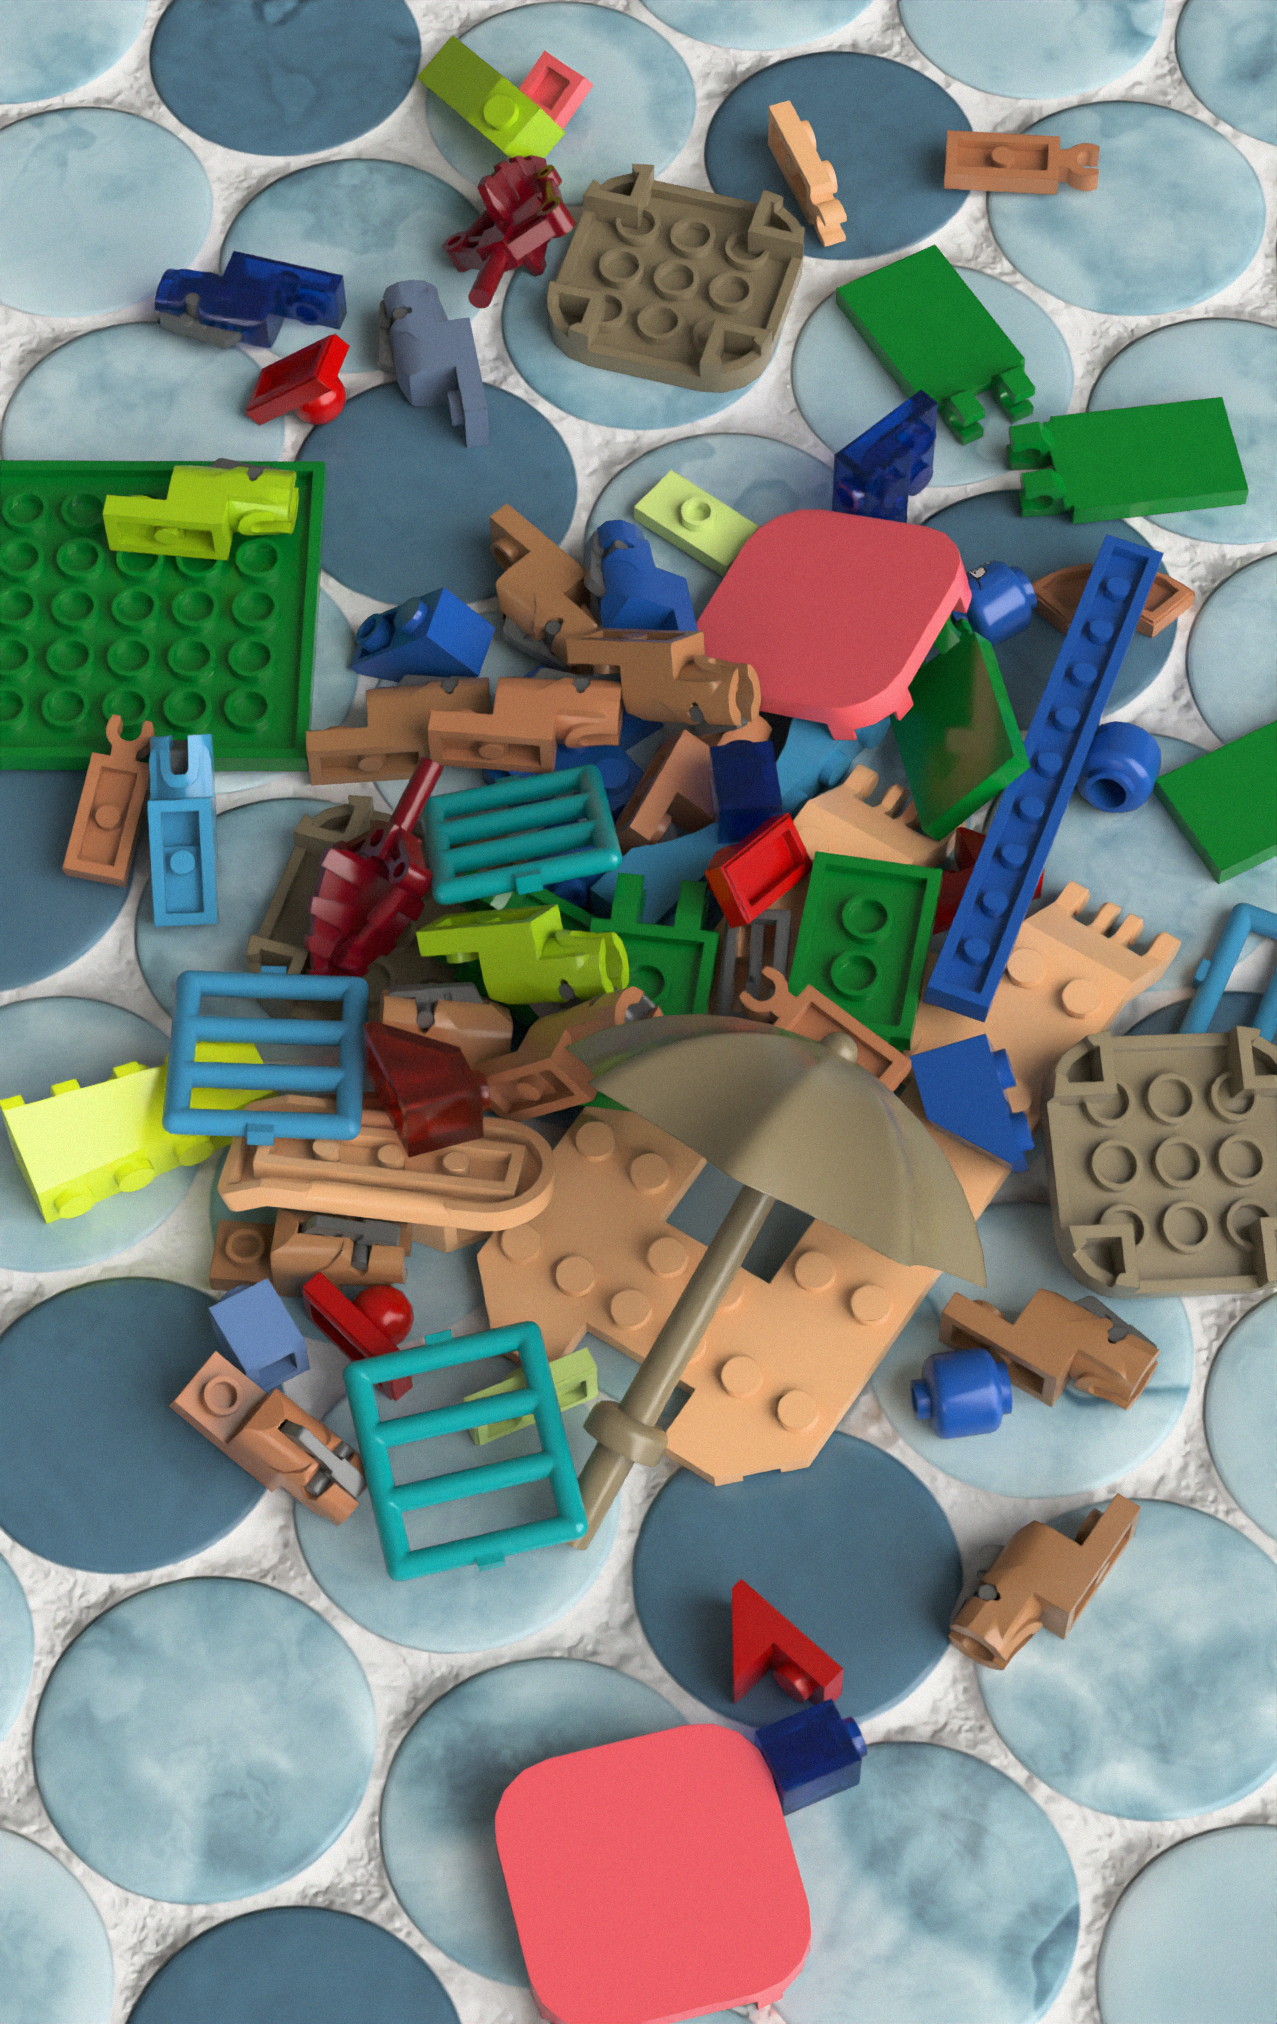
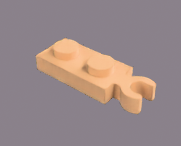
[768,100,847,247]

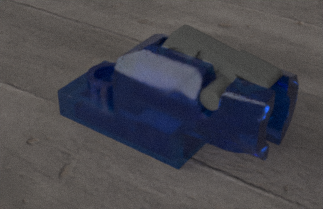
[155,251,347,349]

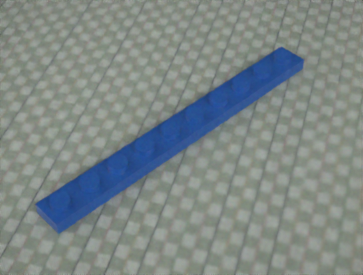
[923,534,1164,1023]

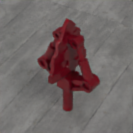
[442,155,576,309]
[304,757,444,977]

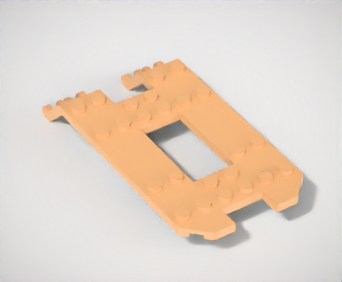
[477,764,1181,1486]

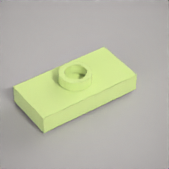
[634,470,760,577]
[463,1347,598,1446]

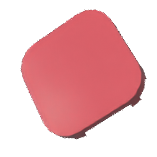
[696,509,972,741]
[495,1724,811,2024]

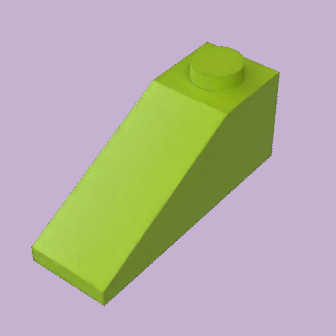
[416,35,566,159]

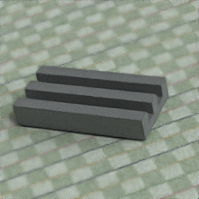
[717,909,792,1025]

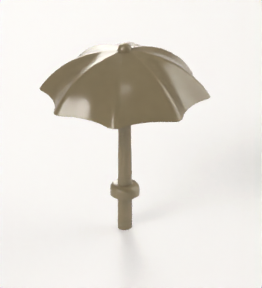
[557,1014,987,1550]

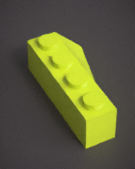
[0,1042,279,1224]

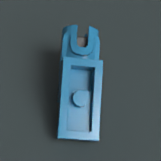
[147,734,219,927]

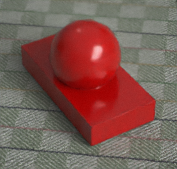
[245,334,350,425]
[704,812,813,928]
[302,1272,414,1402]

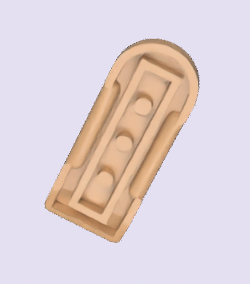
[217,1094,555,1231]

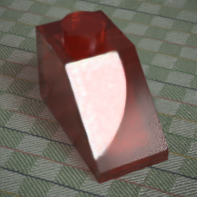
[363,1021,491,1158]

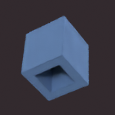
[208,1278,310,1392]

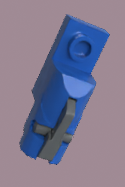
[583,520,698,631]

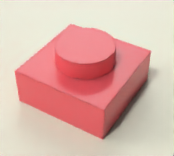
[519,51,593,129]

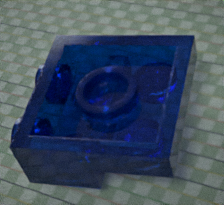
[832,390,938,523]

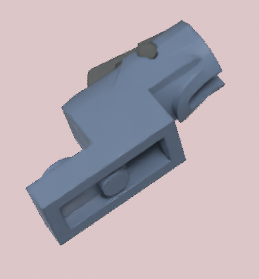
[378,280,490,448]

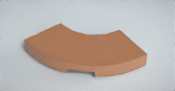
[1031,563,1195,639]

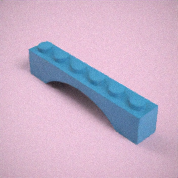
[590,716,891,926]

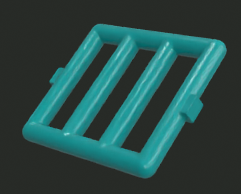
[420,764,622,905]
[343,1321,588,1582]

